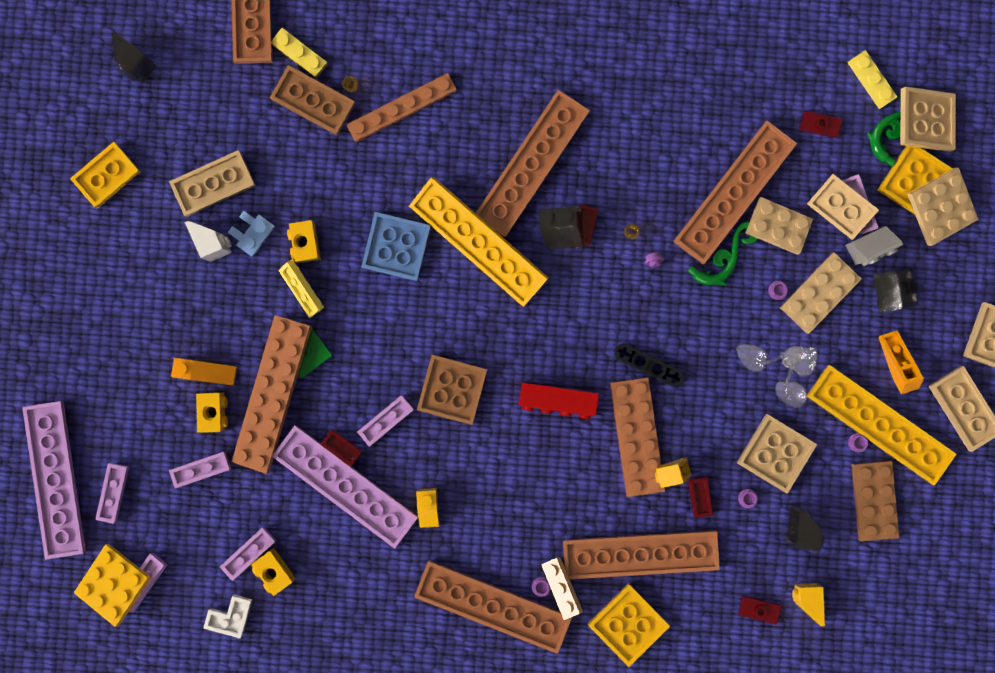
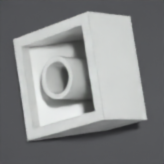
[185,221,232,262]

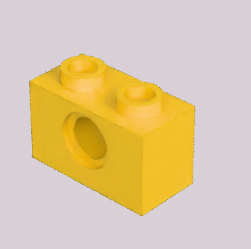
[287,220,321,263]
[196,393,228,433]
[251,548,296,596]

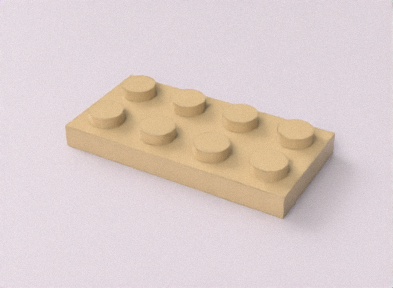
[169,150,256,217]
[779,252,862,334]
[928,366,995,452]

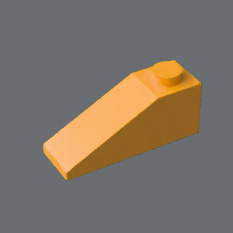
[879,330,924,394]
[171,358,237,386]

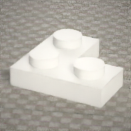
[203,594,253,639]

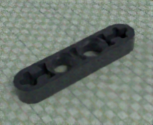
[614,344,684,386]

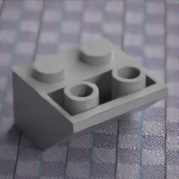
[846,226,903,266]

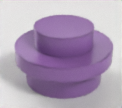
[645,252,664,268]
[768,281,788,300]
[848,433,868,452]
[738,489,758,508]
[532,577,551,597]

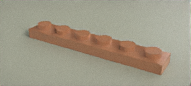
[346,73,457,143]

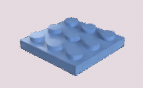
[361,212,431,281]

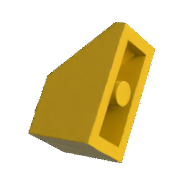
[655,457,692,488]
[416,488,439,528]
[792,583,825,626]

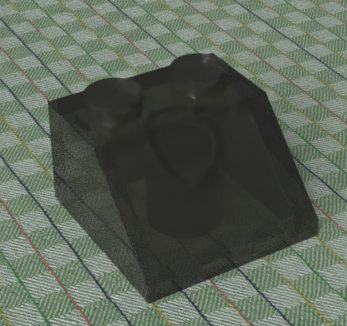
[112,31,156,83]
[539,206,585,250]
[873,268,919,312]
[786,504,824,552]

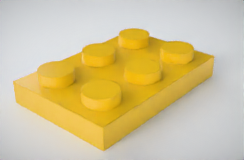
[70,142,141,209]

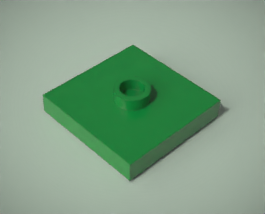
[298,325,333,379]

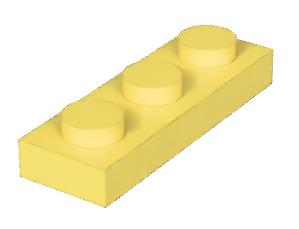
[271,28,328,79]
[847,50,897,109]
[279,260,324,318]

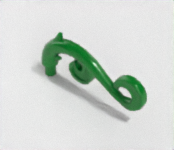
[867,87,915,167]
[687,222,758,286]

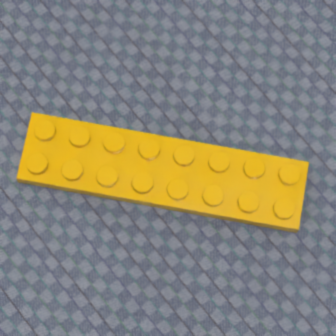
[409,176,549,307]
[806,365,956,486]

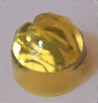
[342,76,359,92]
[624,224,639,240]

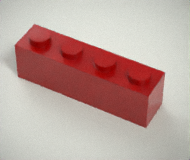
[519,382,599,420]

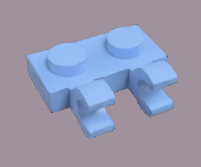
[228,211,275,257]

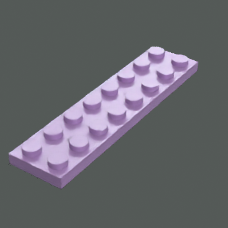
[22,401,86,560]
[272,425,418,549]

